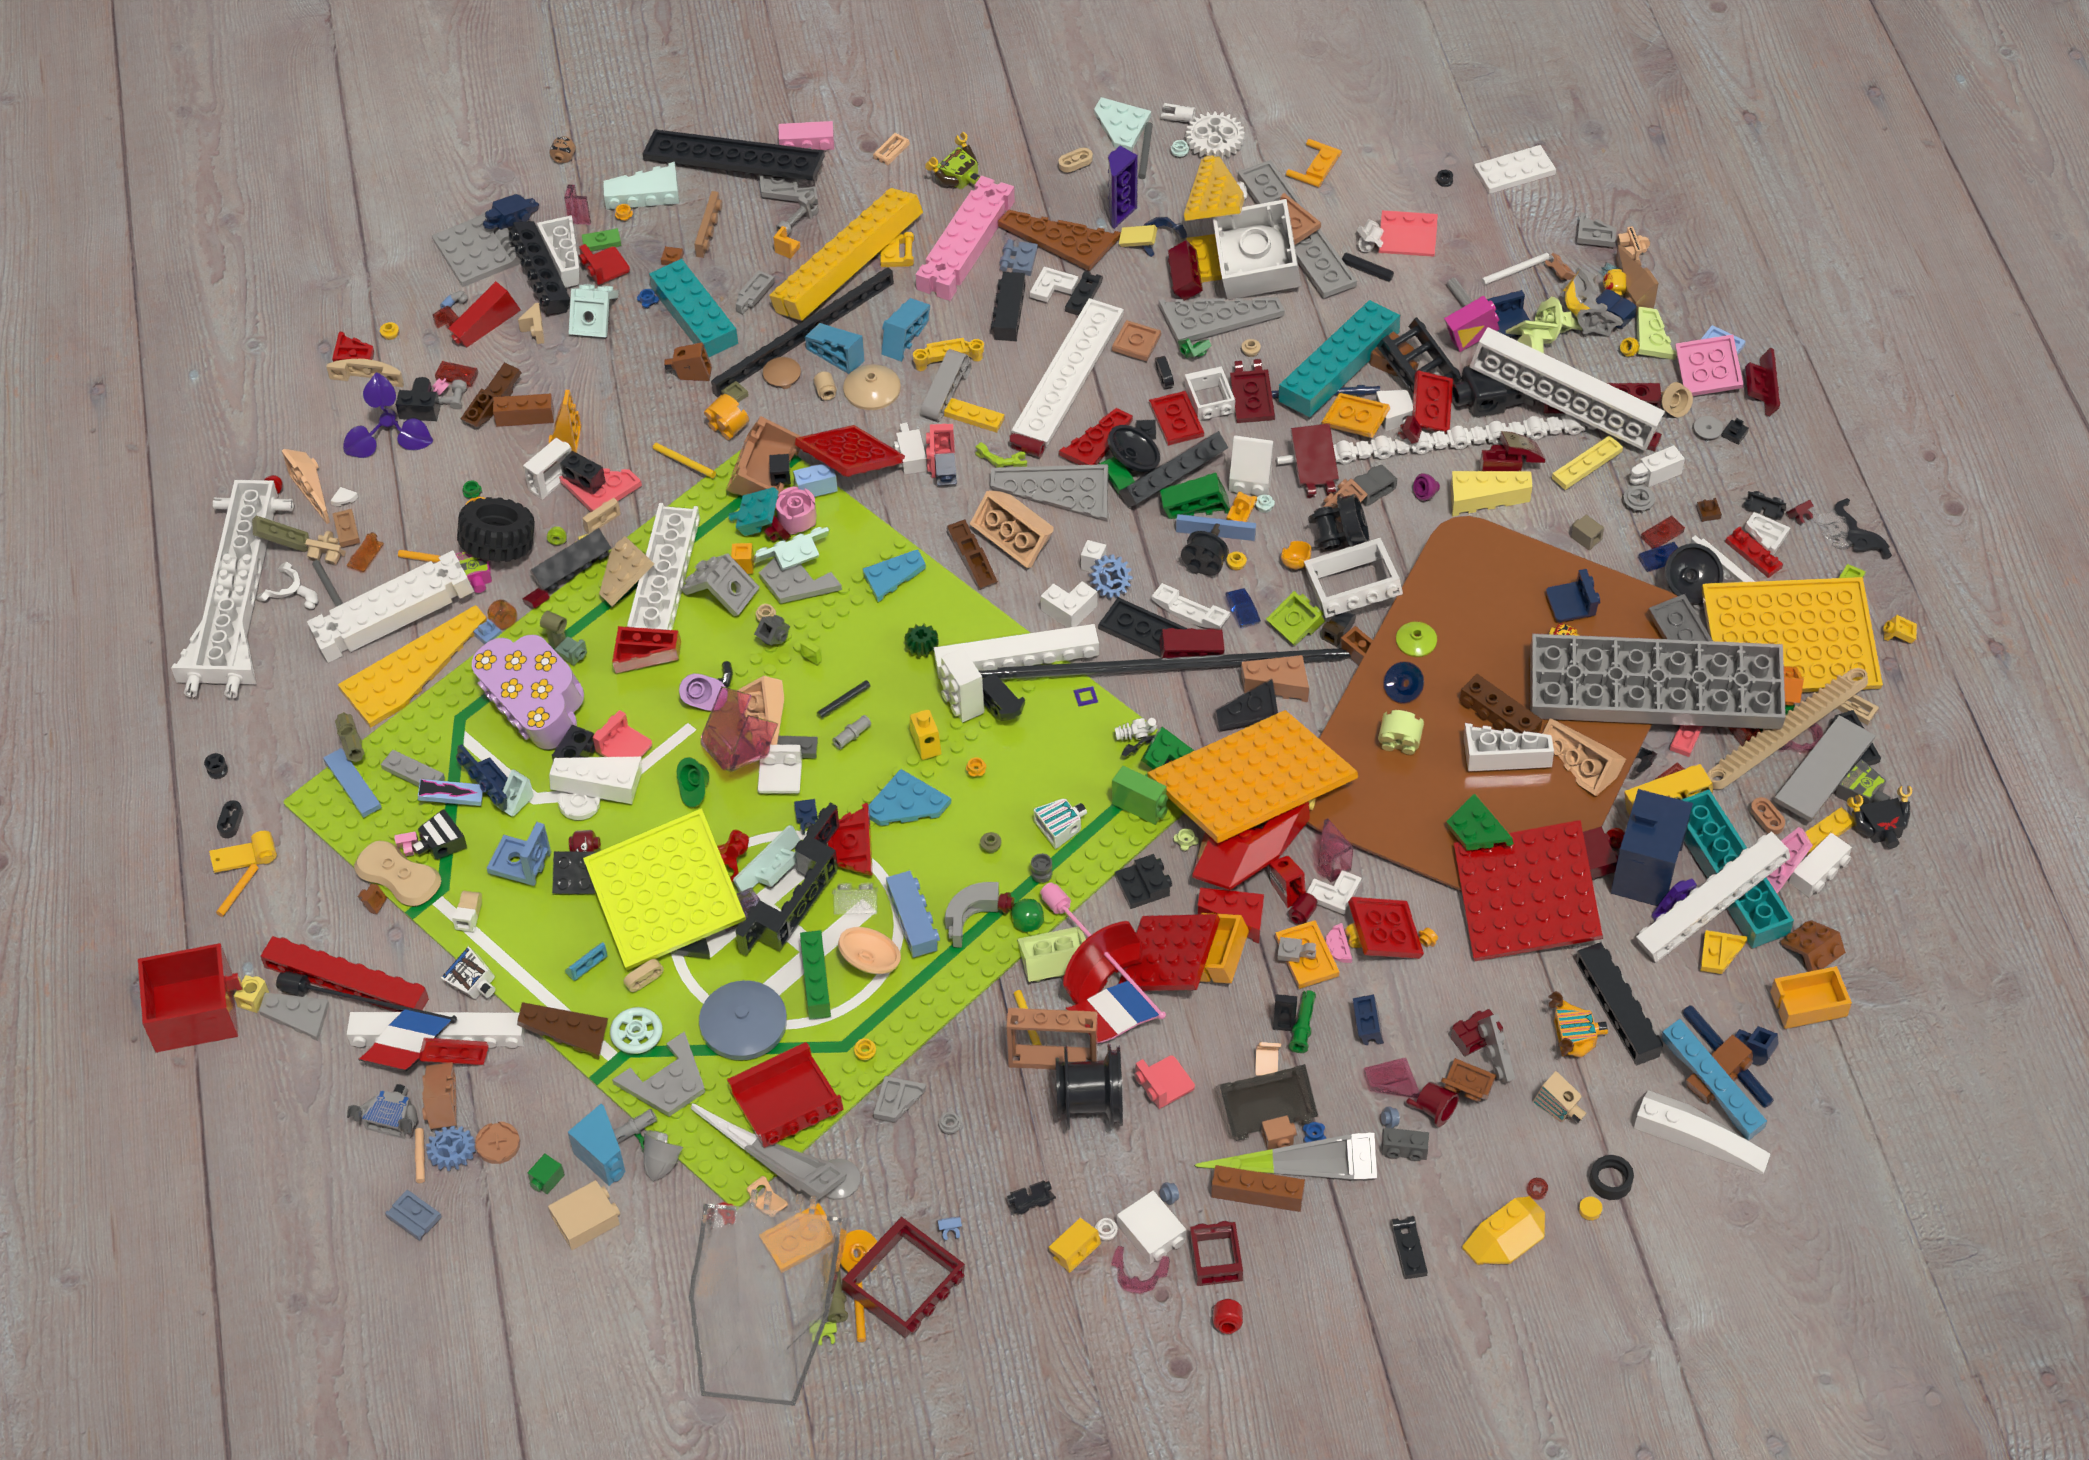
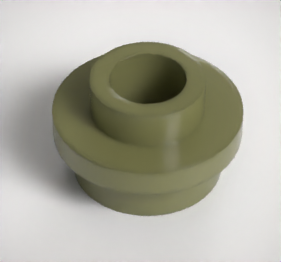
[980,832,1002,853]

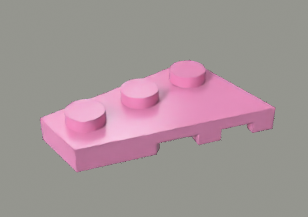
[1767,827,1813,893]

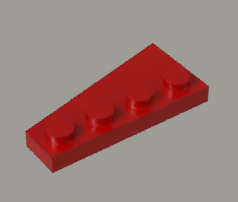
[1059,408,1133,465]

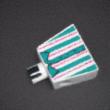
[1034,799,1087,849]

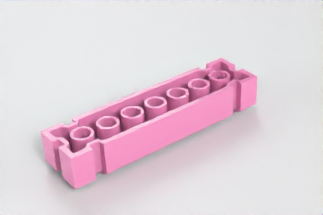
[916,176,1015,301]

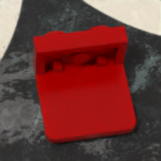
[578,244,630,285]

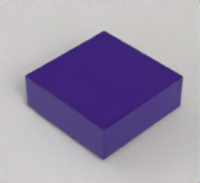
[1073,686,1098,707]

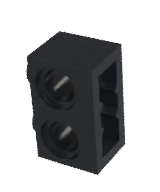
[560,451,606,494]
[552,725,595,762]

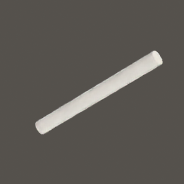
[1481,253,1550,285]

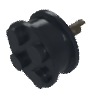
[1181,523,1229,575]

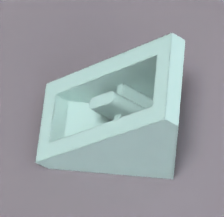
[497,769,534,816]

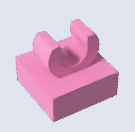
[394,832,419,856]

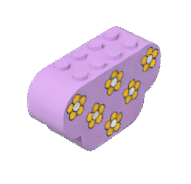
[472,635,584,749]

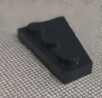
[1215,679,1278,731]

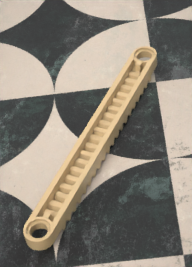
[1707,668,1868,789]

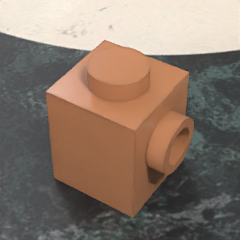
[1261,1116,1297,1150]

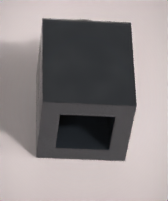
[769,454,791,486]

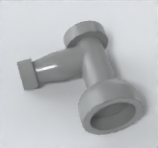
[438,380,467,409]

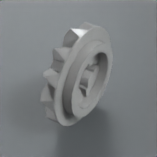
[1623,485,1655,513]

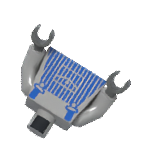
[347,1084,418,1139]

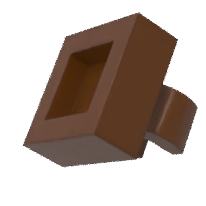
[1696,498,1722,522]

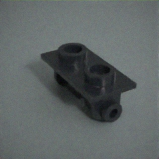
[1744,491,1787,519]
[1006,1180,1056,1214]

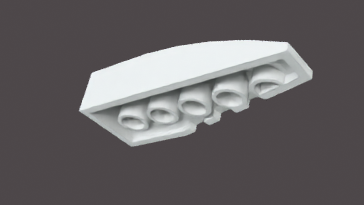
[1634,1090,1770,1174]

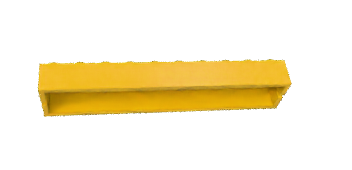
[769,188,923,321]

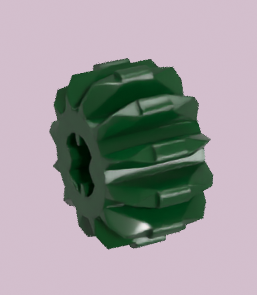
[904,623,939,658]

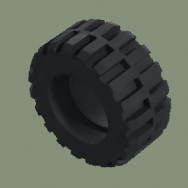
[457,497,535,562]

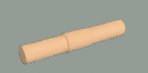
[415,1128,425,1183]

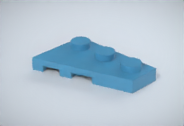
[863,549,926,602]

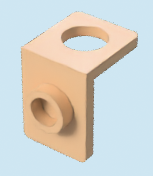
[1255,1042,1281,1077]
[747,1176,788,1217]

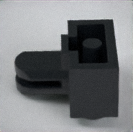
[395,377,440,422]

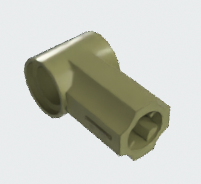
[540,611,567,648]

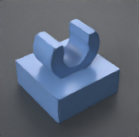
[473,619,502,645]
[937,1216,962,1240]

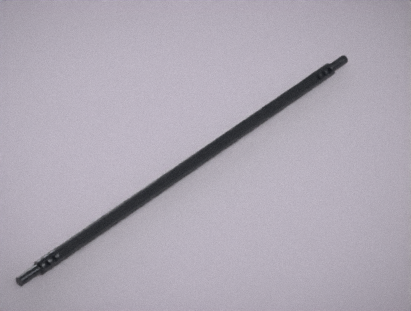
[979,648,1351,679]

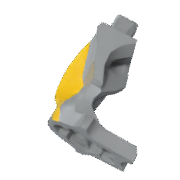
[1560,266,1623,336]

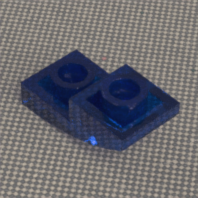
[1225,588,1261,628]

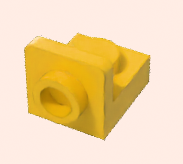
[1883,615,1917,644]

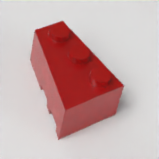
[612,626,681,673]
[1198,888,1264,944]

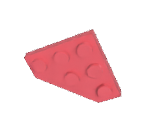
[559,468,642,512]

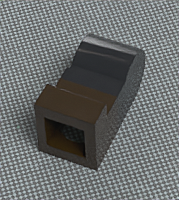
[1321,611,1356,647]

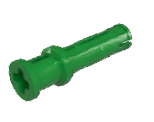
[1289,990,1316,1053]

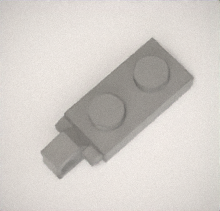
[736,270,775,314]

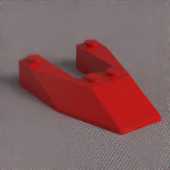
[1192,801,1310,890]

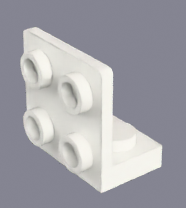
[758,745,802,793]

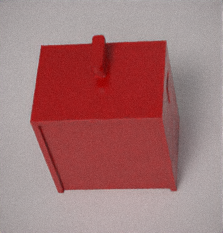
[138,943,243,1053]

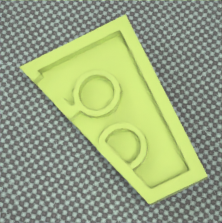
[1636,307,1677,360]

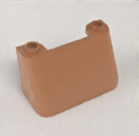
[726,416,802,499]

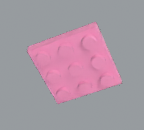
[1675,334,1743,396]

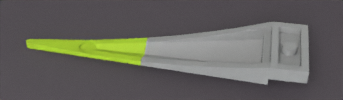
[1195,1133,1377,1180]

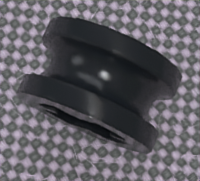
[1437,169,1453,187]

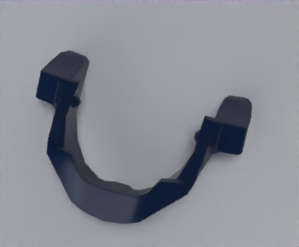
[1142,217,1187,257]

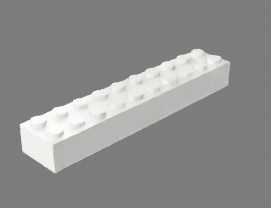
[1470,327,1665,451]

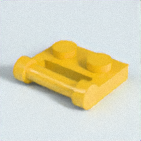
[881,232,914,267]

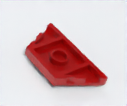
[828,803,873,875]

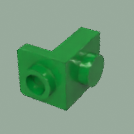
[1178,338,1212,358]

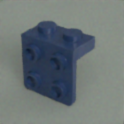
[1487,290,1530,338]
[1546,569,1600,622]

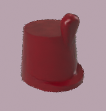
[1406,1082,1459,1127]

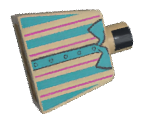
[1533,1071,1587,1123]

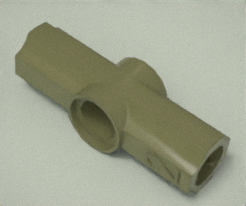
[335,712,365,762]

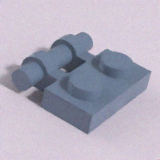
[999,239,1038,276]

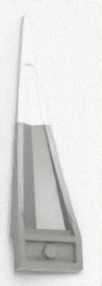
[691,1104,847,1200]

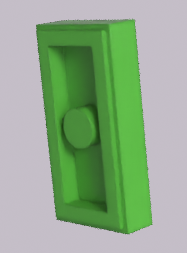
[582,228,622,251]

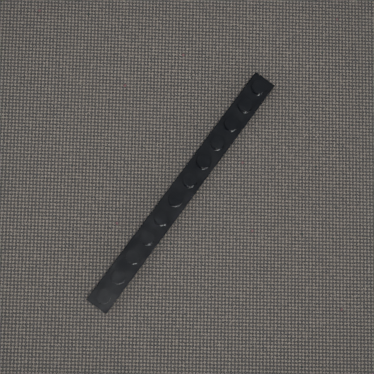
[711,267,894,397]

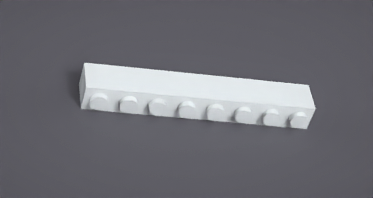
[934,624,1099,679]
[1636,831,1791,963]
[347,1012,526,1048]

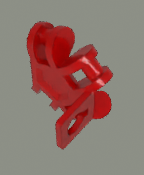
[717,829,749,882]

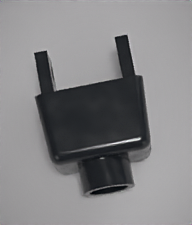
[1452,365,1525,417]

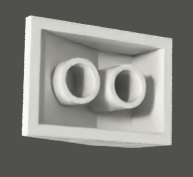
[1229,436,1273,496]

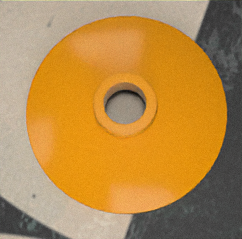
[838,1230,877,1272]

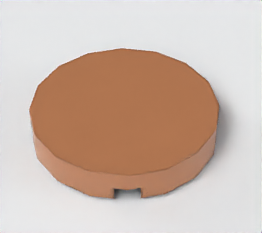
[475,1122,520,1164]

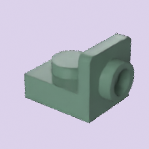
[555,636,587,665]

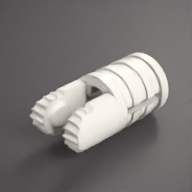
[1161,103,1196,123]

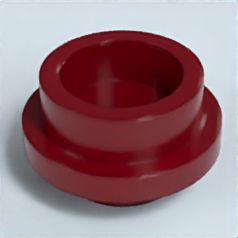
[998,892,1014,913]

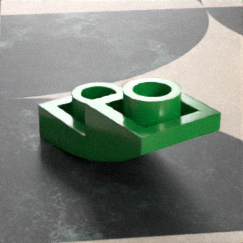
[1098,457,1134,495]

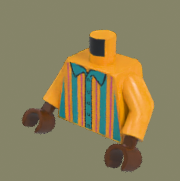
[1548,991,1608,1058]

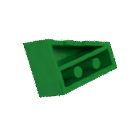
[1160,473,1230,519]

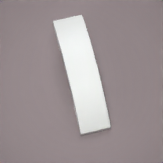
[1151,583,1231,629]

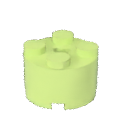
[1378,710,1424,755]

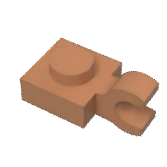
[1545,253,1576,280]

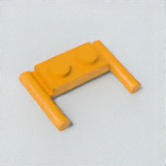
[1286,139,1342,188]

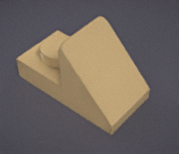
[518,303,545,344]

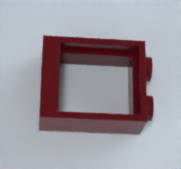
[1190,1221,1243,1286]

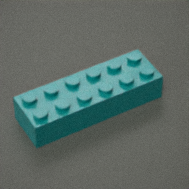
[649,259,738,357]

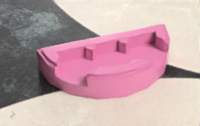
[1326,923,1352,963]

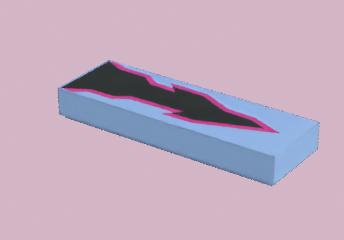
[418,779,483,806]

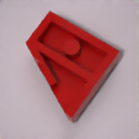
[332,331,374,362]

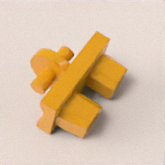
[1226,492,1257,522]

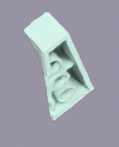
[603,162,679,210]

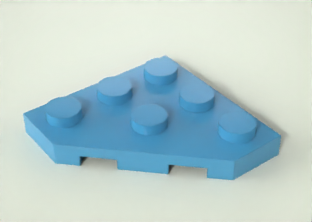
[869,769,951,826]

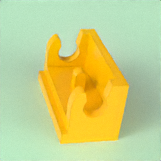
[1049,1218,1101,1273]

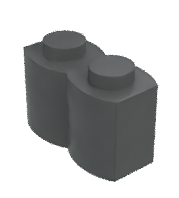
[1354,465,1397,506]

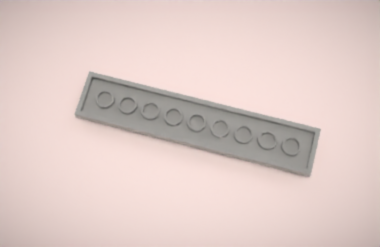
[1238,160,1357,298]

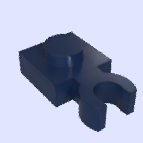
[794,799,818,835]

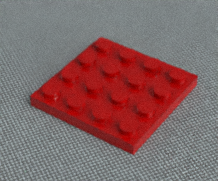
[795,425,905,477]
[1119,914,1220,991]

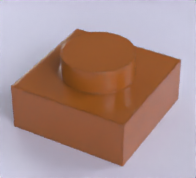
[661,246,684,265]

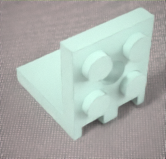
[569,284,619,337]

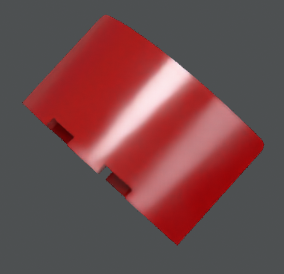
[1063,921,1142,1005]

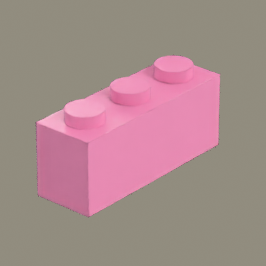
[778,121,834,150]

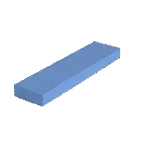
[1176,514,1256,541]
[323,748,381,817]

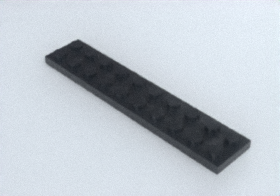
[642,129,825,181]

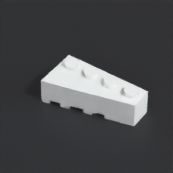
[537,215,579,288]
[1464,723,1554,771]
[549,757,642,804]

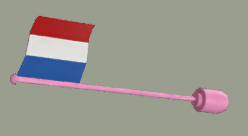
[1040,883,1166,1043]

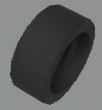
[1589,1155,1634,1200]

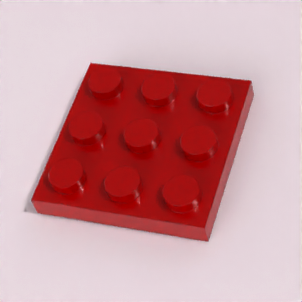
[1348,897,1424,959]

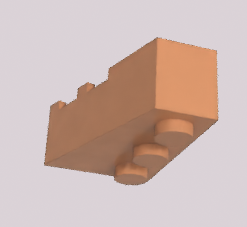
[1241,655,1309,702]

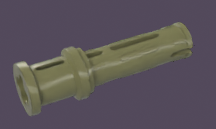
[825,1254,848,1323]

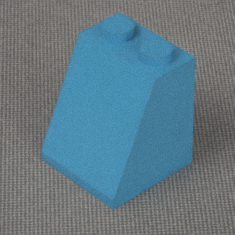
[568,1104,626,1186]

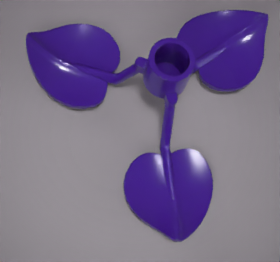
[343,372,433,458]

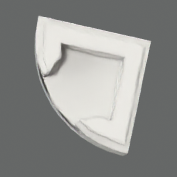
[331,487,358,506]

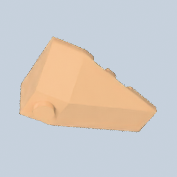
[737,676,784,757]

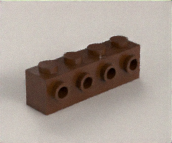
[1460,674,1542,734]

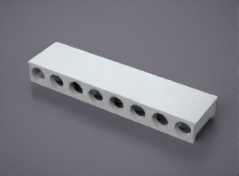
[627,503,700,630]

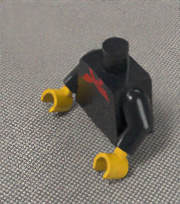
[1847,786,1913,849]

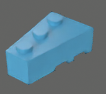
[881,298,930,362]
[805,323,865,374]

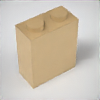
[548,1180,620,1250]

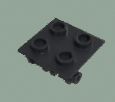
[552,851,596,894]

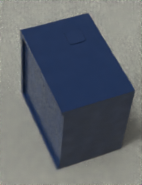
[1611,789,1693,906]

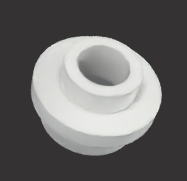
[1095,1218,1118,1241]

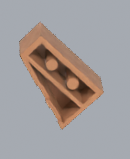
[422,1062,457,1129]

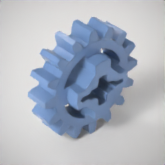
[1089,554,1133,598]
[426,1126,476,1171]

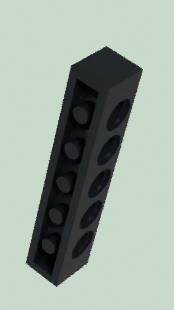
[509,221,571,314]

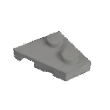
[1577,212,1616,247]
[873,1076,926,1122]

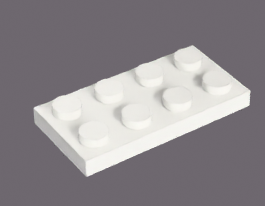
[1473,145,1556,194]

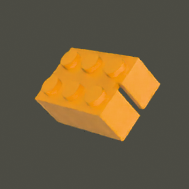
[1200,913,1249,983]
[1770,966,1852,1029]

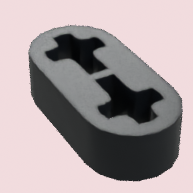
[1155,356,1174,388]
[217,800,243,839]

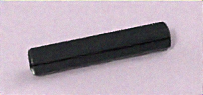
[1342,252,1394,281]

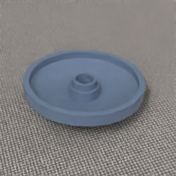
[699,980,787,1060]

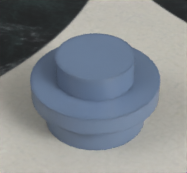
[1381,1106,1400,1128]
[1160,1182,1179,1205]

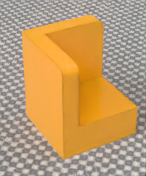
[773,226,800,259]
[731,543,754,574]

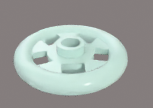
[610,1007,662,1054]

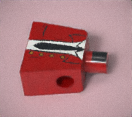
[1269,856,1306,908]

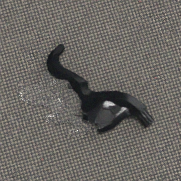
[1811,498,1892,559]

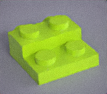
[1266,591,1325,646]

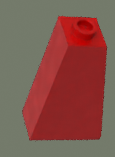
[448,281,521,348]

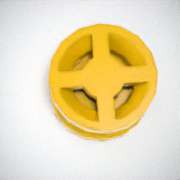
[1345,923,1362,948]

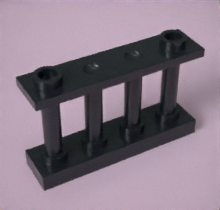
[1377,317,1462,396]

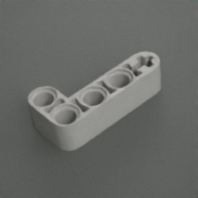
[921,349,972,421]

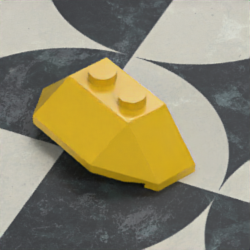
[1462,1196,1545,1265]

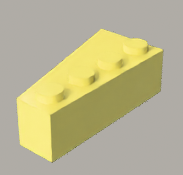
[1450,471,1532,517]

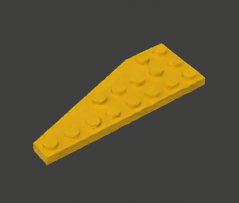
[1184,155,1245,221]
[338,605,487,728]

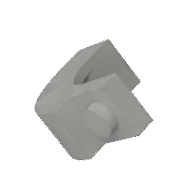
[945,882,999,947]

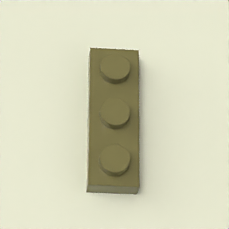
[252,515,309,552]

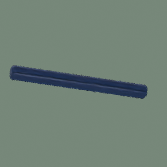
[1683,1005,1774,1108]

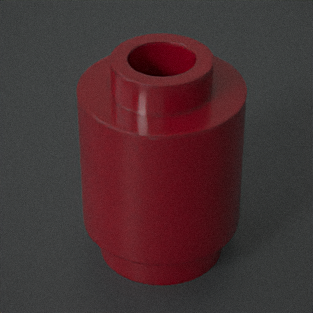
[1288,893,1318,924]

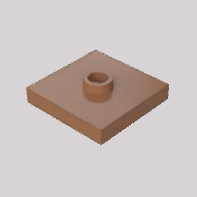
[1112,320,1161,361]

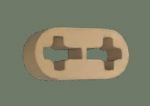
[624,959,664,992]

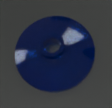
[1384,662,1424,703]

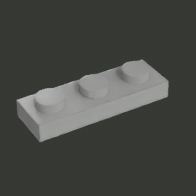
[381,750,445,786]

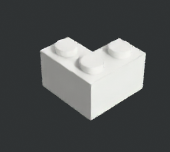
[1041,582,1097,628]

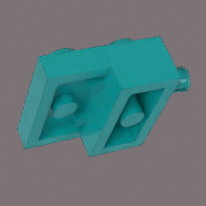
[729,487,779,536]

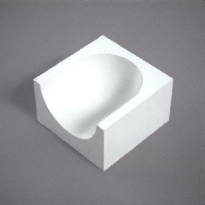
[1213,199,1301,300]

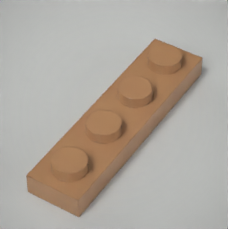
[694,191,722,258]

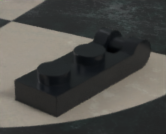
[1065,271,1103,316]
[1391,1216,1428,1280]

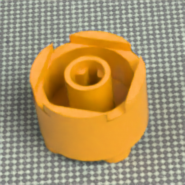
[704,394,749,440]

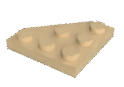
[599,536,654,606]

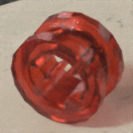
[1527,1177,1548,1200]

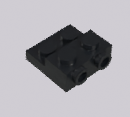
[1115,854,1172,909]

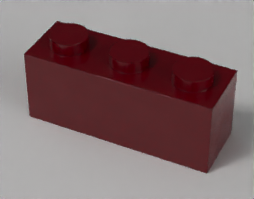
[1168,240,1203,301]
[1159,628,1225,658]

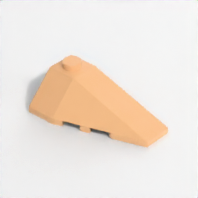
[282,449,330,524]
[1543,719,1626,796]

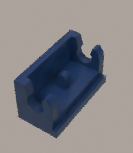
[1353,994,1384,1045]

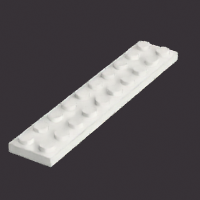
[1011,298,1124,447]

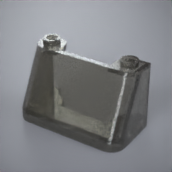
[1215,1064,1318,1141]

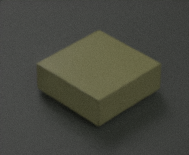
[721,381,749,403]

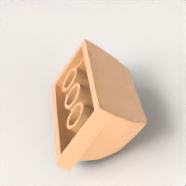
[970,491,1054,568]

